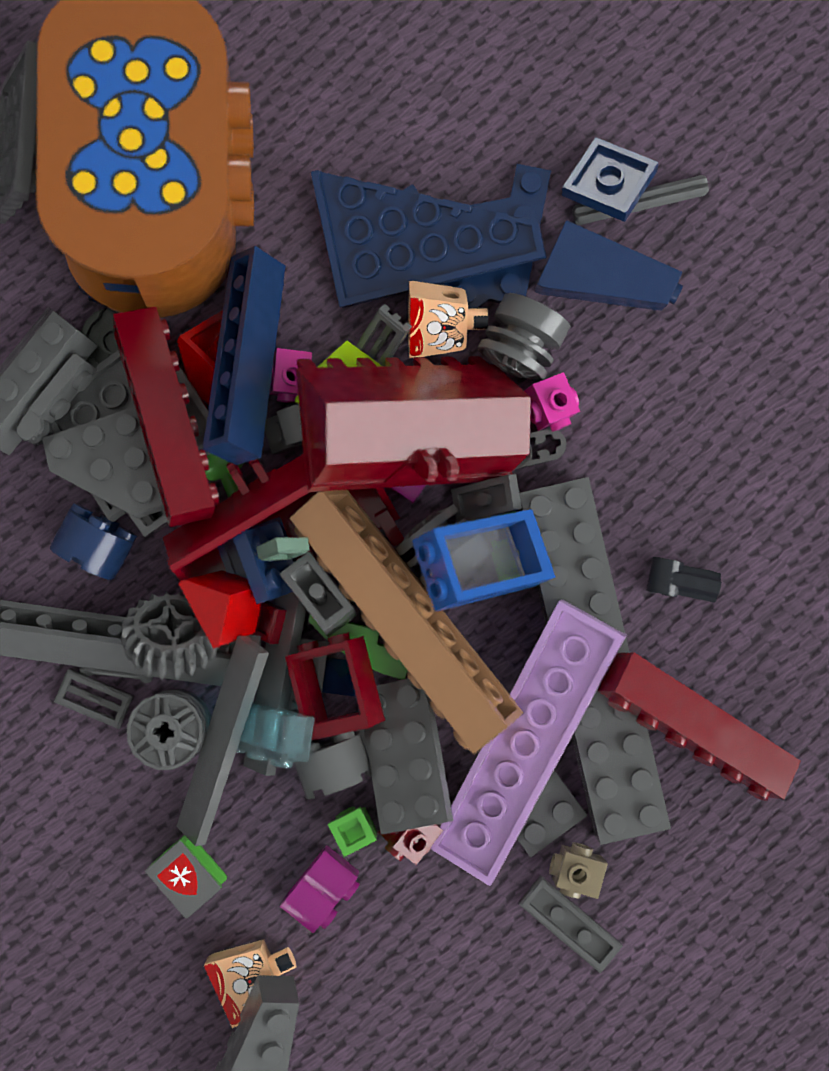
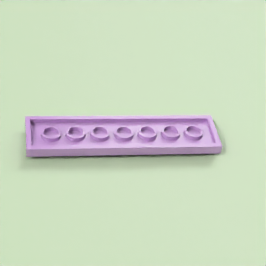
[431,600,627,886]

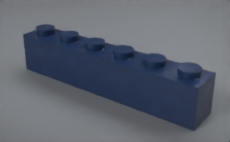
[203,246,286,465]

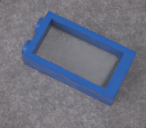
[412,509,555,612]

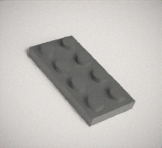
[364,678,453,834]

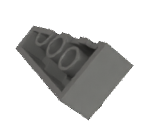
[215,975,299,1071]

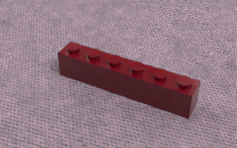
[113,307,219,528]
[597,652,801,801]

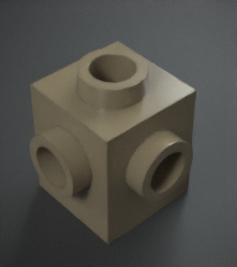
[549,842,608,899]

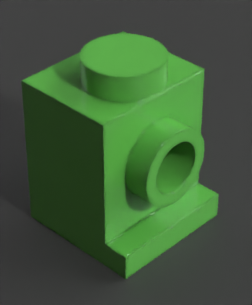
[328,806,378,857]

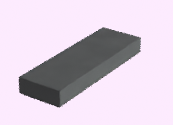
[518,875,623,974]

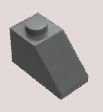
[280,552,357,637]

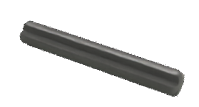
[572,175,709,225]

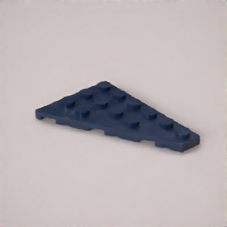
[311,170,546,308]

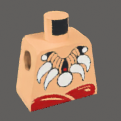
[408,281,488,358]
[204,940,296,1028]

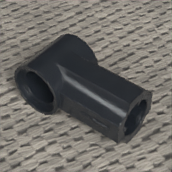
[646,557,722,603]

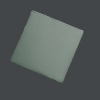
[257,538,309,561]

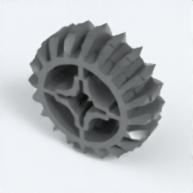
[121,591,219,680]

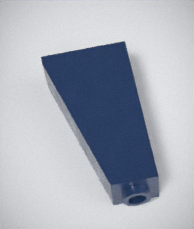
[534,220,683,311]

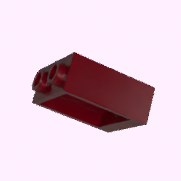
[285,632,385,741]

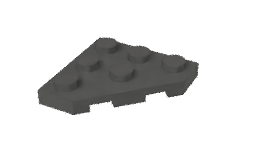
[42,406,164,518]

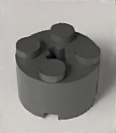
[292,731,372,799]

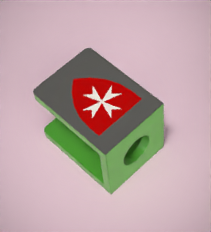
[145,835,227,918]

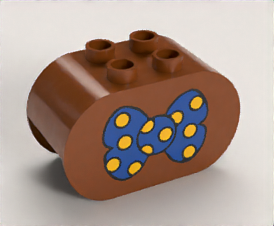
[37,0,254,318]

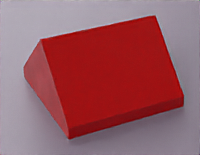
[179,570,261,649]

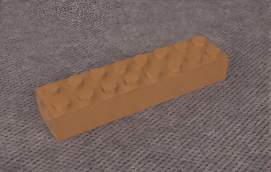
[290,490,524,754]

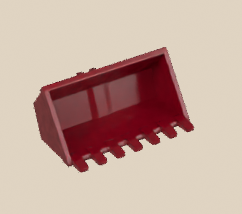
[296,356,531,492]
[162,454,404,581]

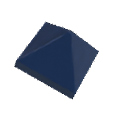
[322,657,356,697]

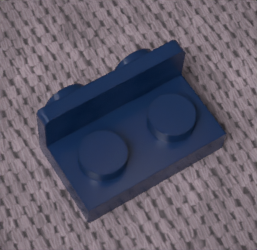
[233,521,296,604]

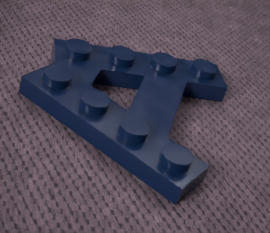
[403,164,551,308]

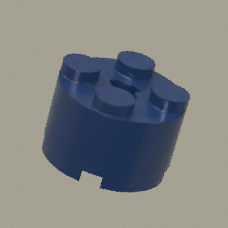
[49,503,137,580]

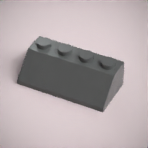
[0,306,98,456]

